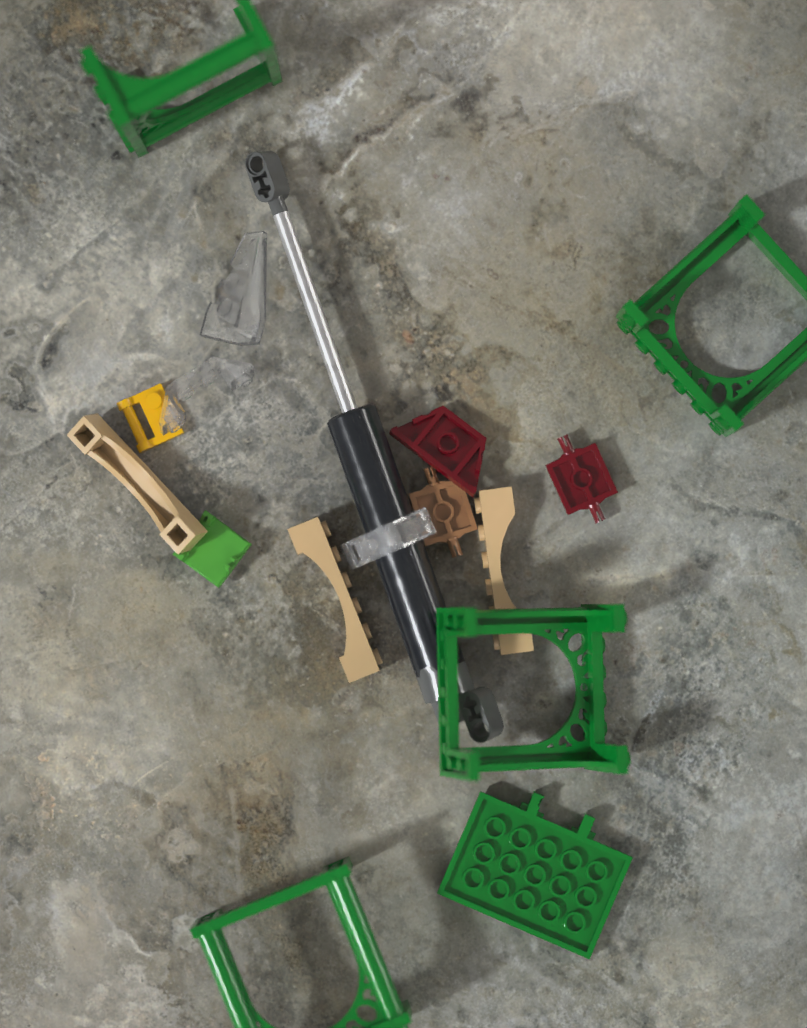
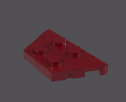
[389,406,487,497]

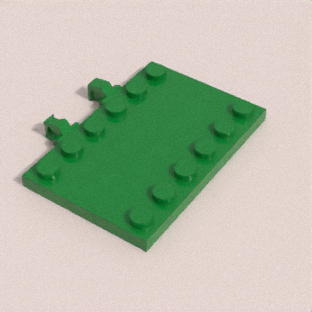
[437,791,633,959]

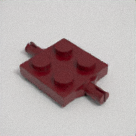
[545,434,618,524]

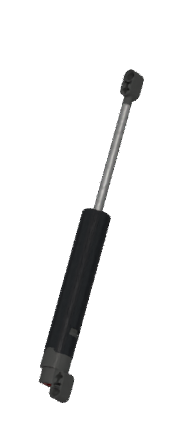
[245,151,504,743]

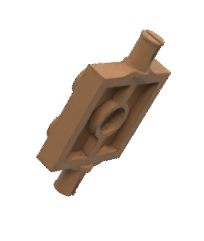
[409,466,478,558]

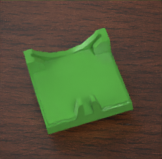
[173,510,252,588]

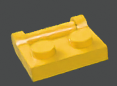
[116,383,184,453]

